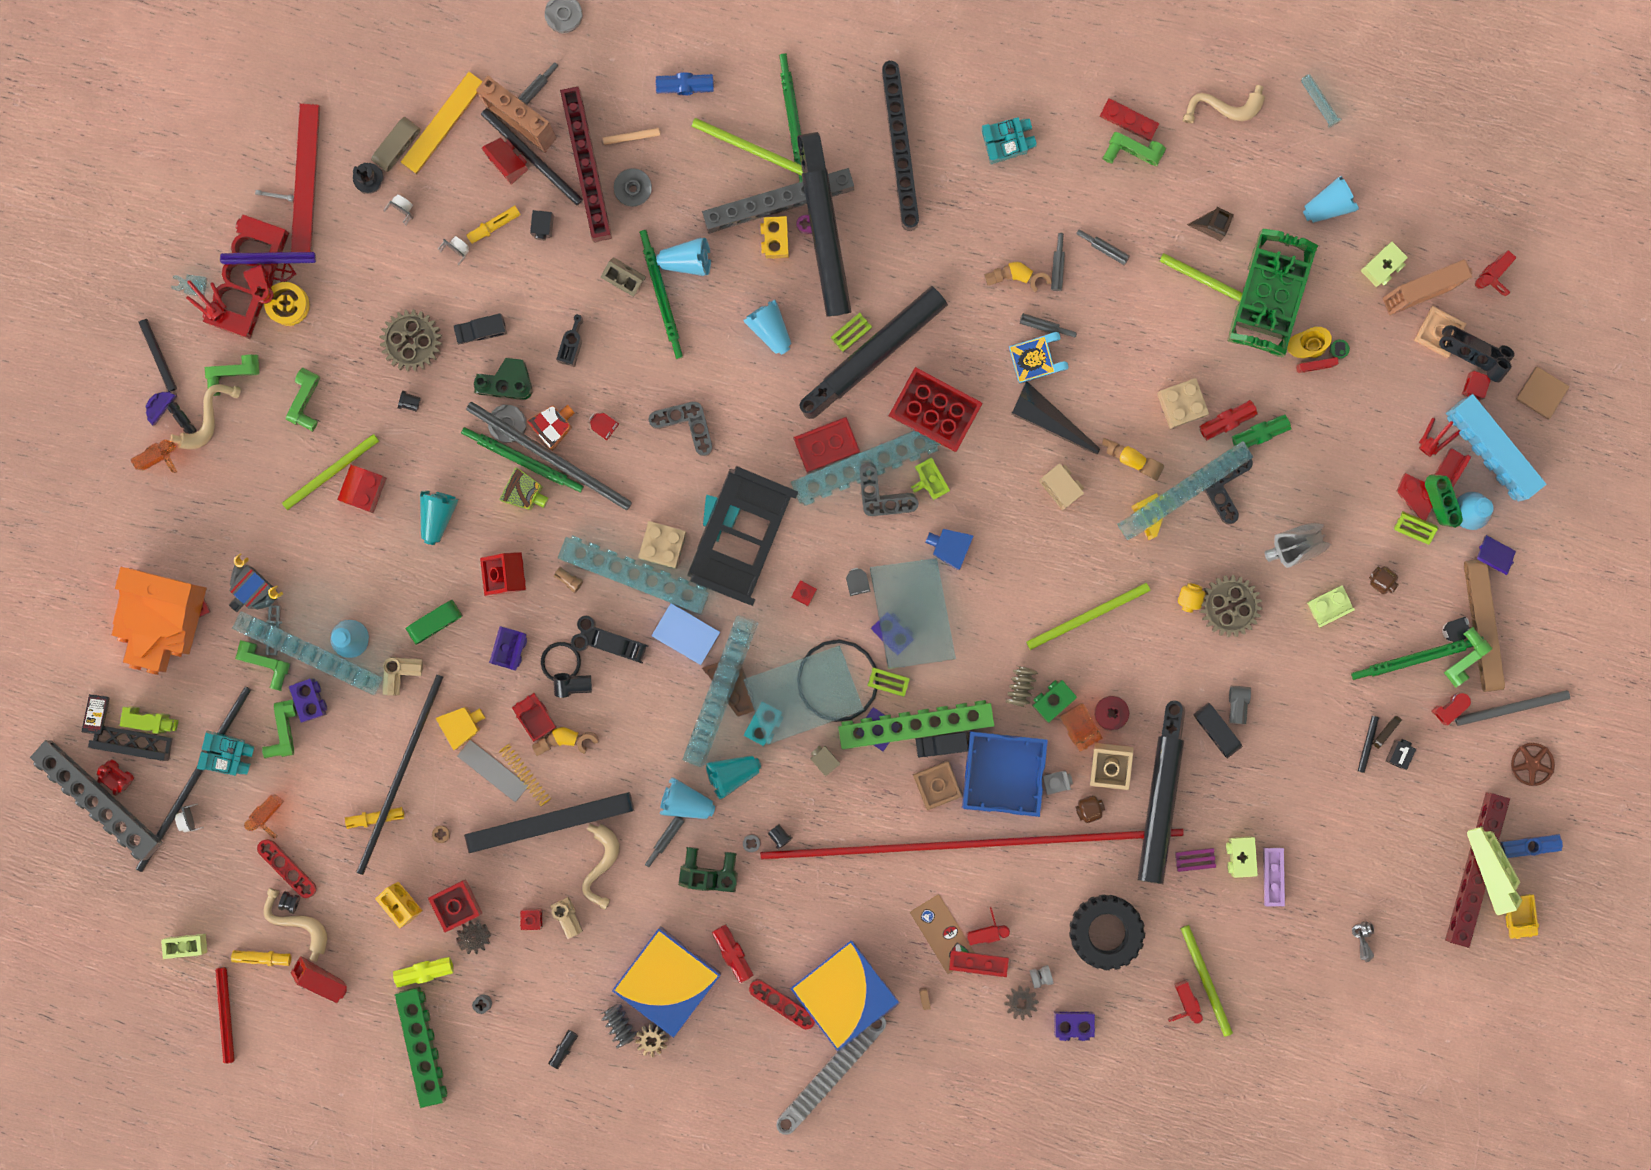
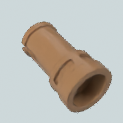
[553,567,583,593]

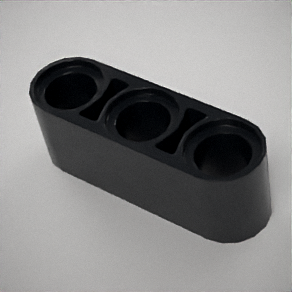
[1193,703,1243,759]

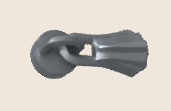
[1352,921,1374,962]

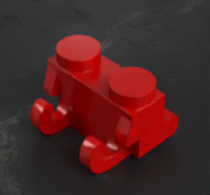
[96,759,134,796]

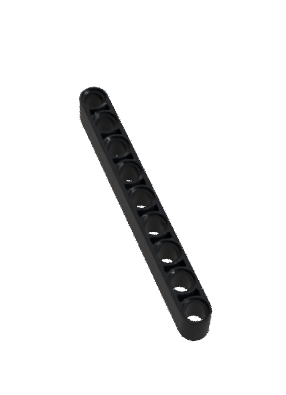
[882,61,919,231]
[464,792,635,853]

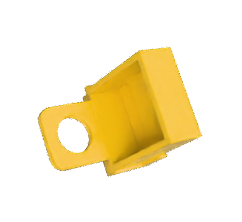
[1505,894,1539,939]

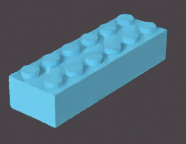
[1446,394,1547,502]

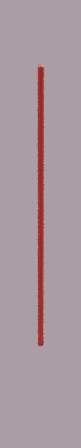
[760,828,1184,860]

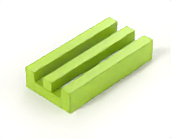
[831,313,872,352]
[1394,511,1438,545]
[867,668,910,697]

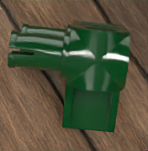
[474,358,533,400]
[678,847,738,892]

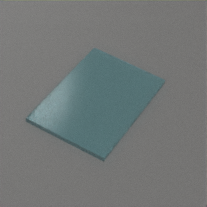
[870,558,956,669]
[743,645,864,745]

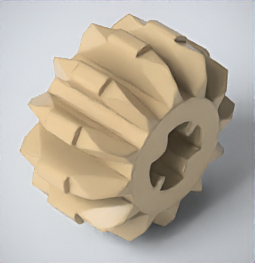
[635,1023,668,1057]

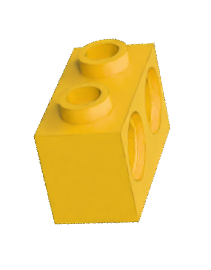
[760,216,789,259]
[375,881,423,928]

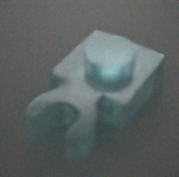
[171,274,207,297]

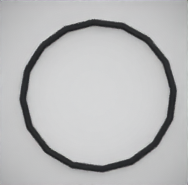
[797,639,879,722]

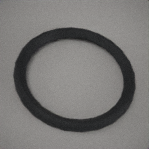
[541,642,581,681]

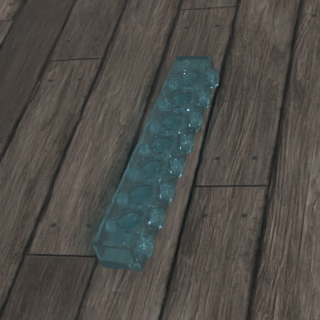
[791,431,941,506]
[1117,441,1253,540]
[558,535,710,615]
[232,611,383,695]
[682,615,759,767]

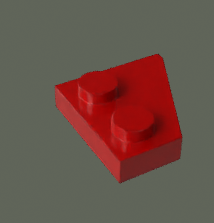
[1396,473,1432,521]

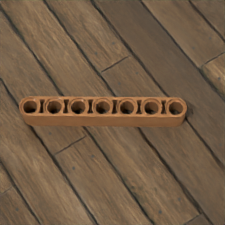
[1464,559,1505,692]

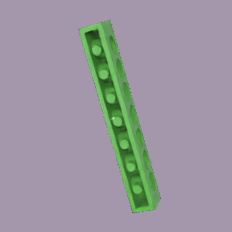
[838,700,994,749]

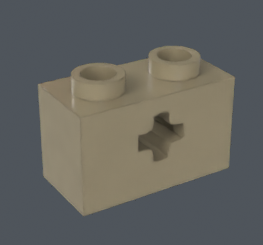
[601,257,646,297]
[811,745,840,777]

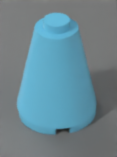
[1302,176,1359,223]
[657,238,711,276]
[743,300,792,355]
[1457,492,1494,530]
[330,620,369,658]
[660,778,715,819]

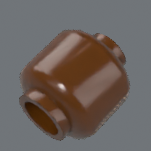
[1369,566,1399,595]
[1075,795,1105,823]

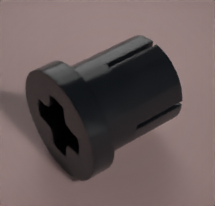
[397,390,421,412]
[768,824,793,850]

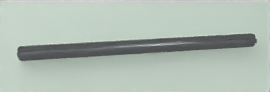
[466,402,632,510]

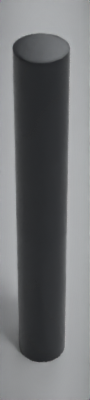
[1357,716,1379,773]

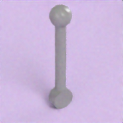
[255,190,294,202]

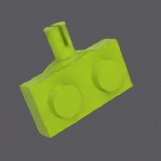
[910,457,950,500]

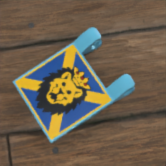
[1009,332,1069,383]

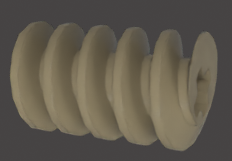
[1006,666,1038,708]

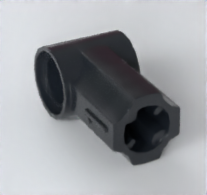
[553,673,592,698]

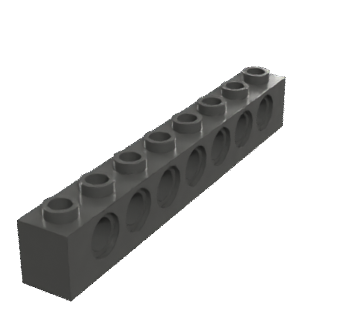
[702,168,854,234]
[30,740,163,861]

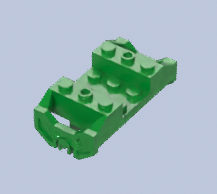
[1227,229,1318,358]

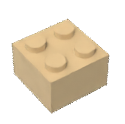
[1157,378,1209,429]
[1039,463,1084,511]
[638,521,687,569]
[1090,743,1133,790]

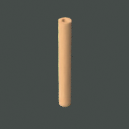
[603,128,660,145]

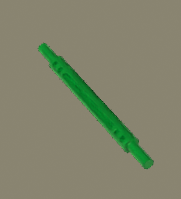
[779,53,803,182]
[639,230,683,359]
[461,427,584,493]
[1351,636,1484,680]

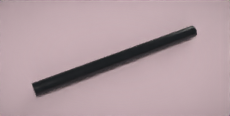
[481,108,583,206]

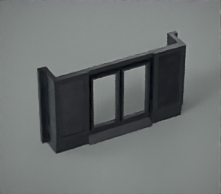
[687,466,798,606]

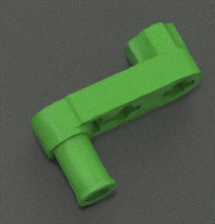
[1102,132,1166,166]
[205,355,260,396]
[286,367,320,432]
[1444,626,1493,688]
[235,640,291,691]
[262,699,297,759]

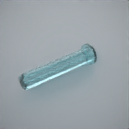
[1301,74,1342,128]

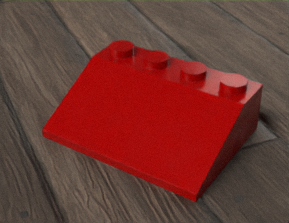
[888,367,983,452]

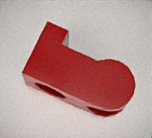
[1431,693,1471,725]

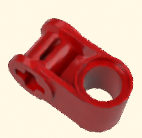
[243,264,274,304]

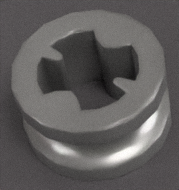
[743,835,760,852]

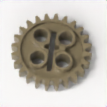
[379,309,442,372]
[1199,575,1262,637]

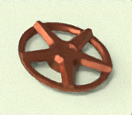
[1511,743,1555,786]

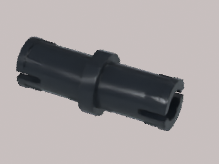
[548,1029,578,1069]

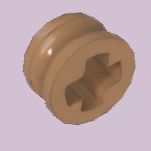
[432,826,450,843]

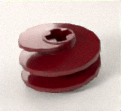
[1094,696,1130,731]

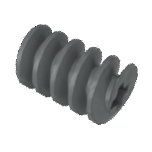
[600,1004,637,1049]

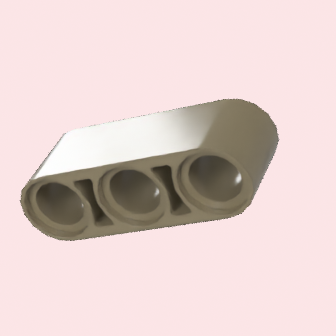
[371,117,421,172]

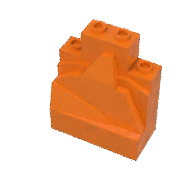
[111,566,207,675]

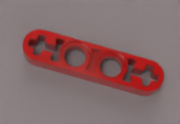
[257,839,317,898]
[749,979,815,1029]

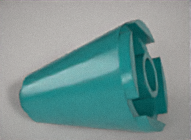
[420,490,459,545]
[706,756,761,799]

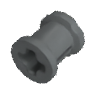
[472,994,492,1014]

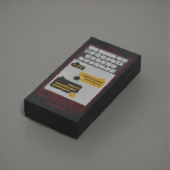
[81,694,110,735]

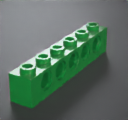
[394,987,448,1108]

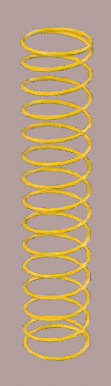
[499,744,551,807]

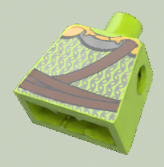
[499,467,549,510]

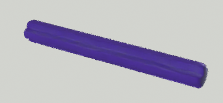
[220,252,316,264]

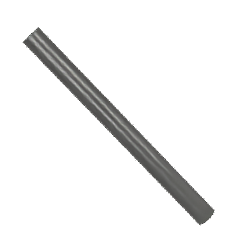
[1455,690,1570,726]

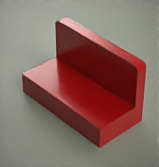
[1435,448,1472,487]

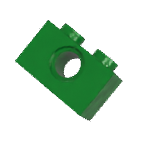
[1032,680,1077,723]

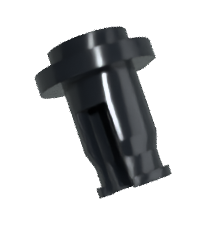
[353,163,384,194]

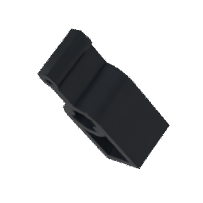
[453,313,507,345]
[556,314,583,367]
[915,732,968,758]

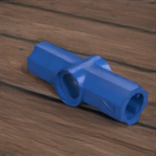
[656,72,714,95]
[1501,834,1563,858]

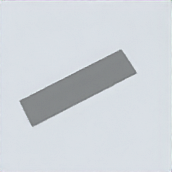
[457,740,528,802]

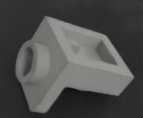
[1042,770,1073,795]

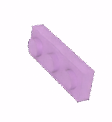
[1263,848,1285,906]

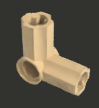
[383,657,423,695]
[551,897,583,939]

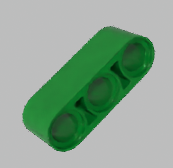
[1425,474,1463,528]
[405,599,463,645]

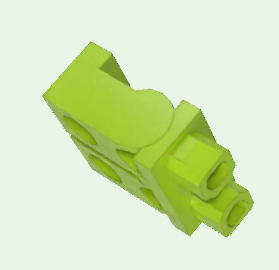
[120,706,178,734]

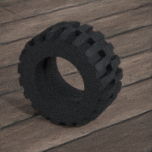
[1069,894,1145,971]

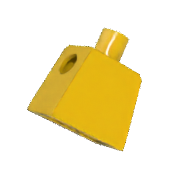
[435,707,485,750]

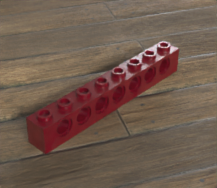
[560,86,612,243]
[1445,792,1511,948]

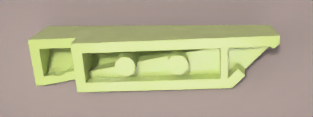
[1467,827,1522,915]

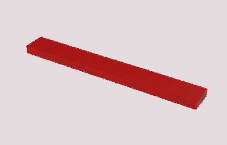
[291,104,320,252]

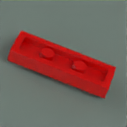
[1099,98,1160,142]
[949,950,1009,977]

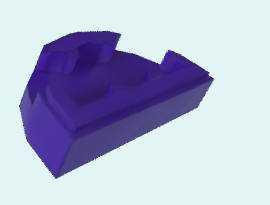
[146,392,177,426]

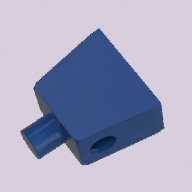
[925,529,973,571]

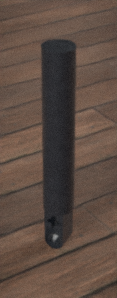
[797,132,852,317]
[799,286,948,419]
[1137,700,1185,884]

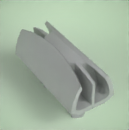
[1265,523,1331,568]

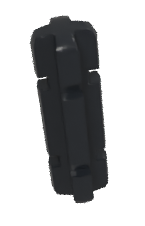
[167,402,196,434]

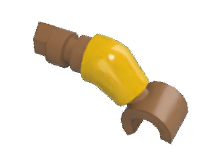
[984,262,1051,292]
[1102,438,1164,481]
[532,727,599,756]

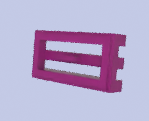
[1175,848,1216,872]

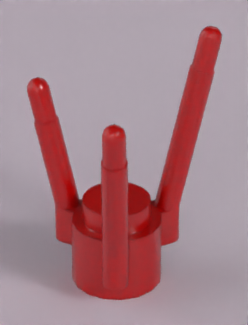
[186,280,226,321]
[1419,418,1461,457]

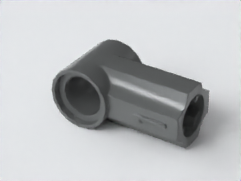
[1229,685,1251,724]

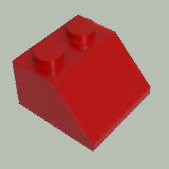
[481,138,528,184]
[337,464,387,513]
[480,552,526,596]

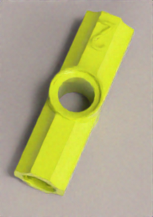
[393,957,454,987]

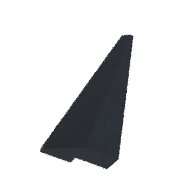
[1011,381,1100,455]

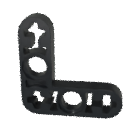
[1201,455,1253,524]

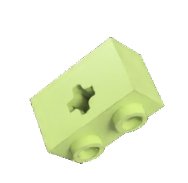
[1361,242,1408,287]
[1226,836,1258,878]
[161,933,207,959]

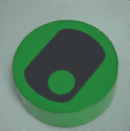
[1329,339,1350,359]

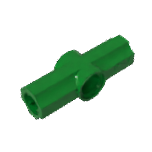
[1232,414,1291,452]

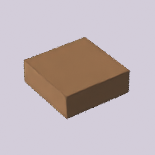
[919,988,931,1010]

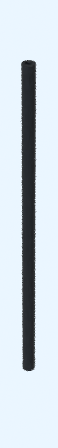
[356,674,444,875]
[136,686,251,872]

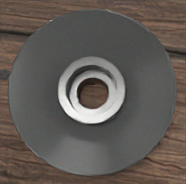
[614,168,652,207]

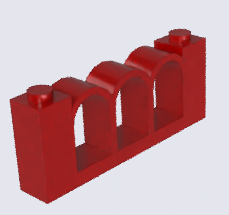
[202,214,289,339]

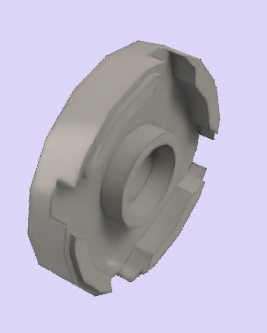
[545,0,582,33]
[488,405,526,443]

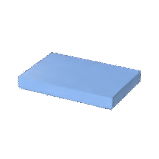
[651,603,720,665]

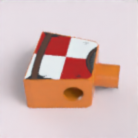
[527,405,575,451]

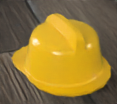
[1287,327,1332,358]

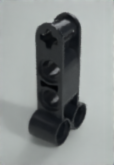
[1439,325,1515,383]
[571,616,649,664]

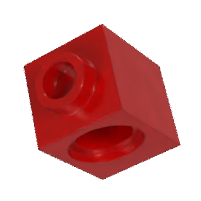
[1462,371,1491,401]
[791,580,817,607]
[520,908,543,930]

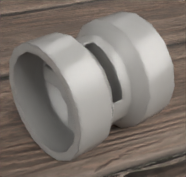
[1029,965,1053,989]

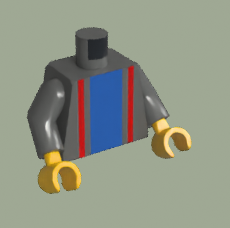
[229,553,283,612]

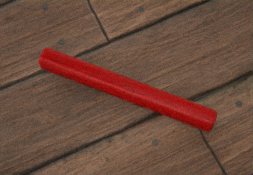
[215,967,235,1064]

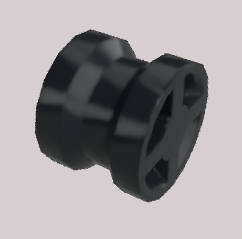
[278,891,300,914]

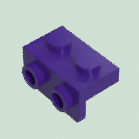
[489,626,527,671]

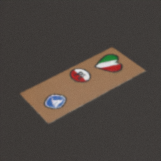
[910,894,975,974]

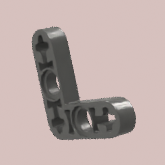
[649,402,712,456]
[859,462,919,516]

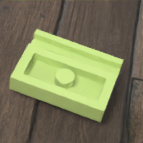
[1307,585,1355,627]

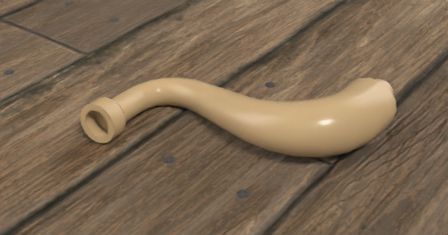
[1183,85,1265,123]
[170,384,241,449]
[582,823,619,910]
[264,888,327,962]

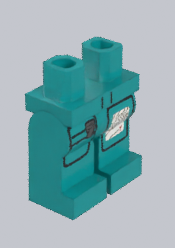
[981,117,1037,164]
[197,730,255,776]

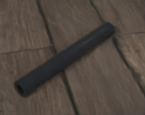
[138,319,177,392]

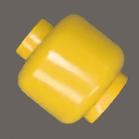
[1178,583,1205,613]

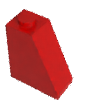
[291,956,347,1003]

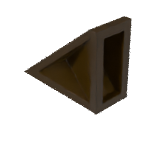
[1187,207,1234,241]

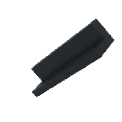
[88,726,173,761]

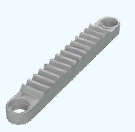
[776,1017,886,1135]

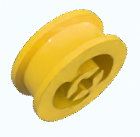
[264,282,310,326]

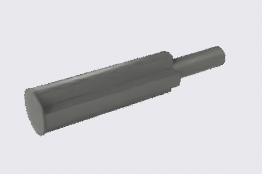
[518,62,558,105]
[1076,229,1130,265]
[1051,233,1065,291]
[1020,313,1077,338]
[645,816,685,867]

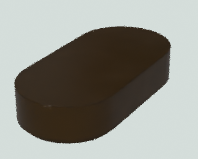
[1373,715,1402,749]

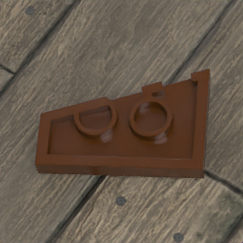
[702,656,757,717]

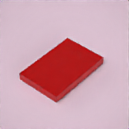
[793,417,860,473]

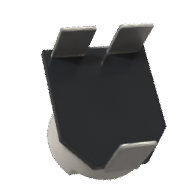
[1443,617,1470,642]

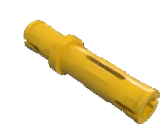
[466,205,521,244]
[345,807,405,829]
[231,950,292,967]

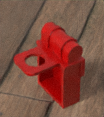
[1475,250,1517,296]
[512,693,557,742]
[966,906,1010,946]
[1168,980,1203,1024]

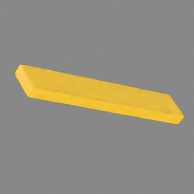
[401,72,483,174]

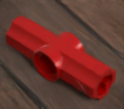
[1199,400,1258,441]
[712,924,754,984]

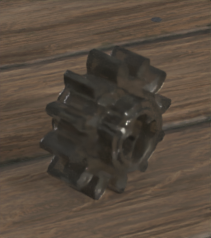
[456,920,491,954]
[1004,985,1039,1021]

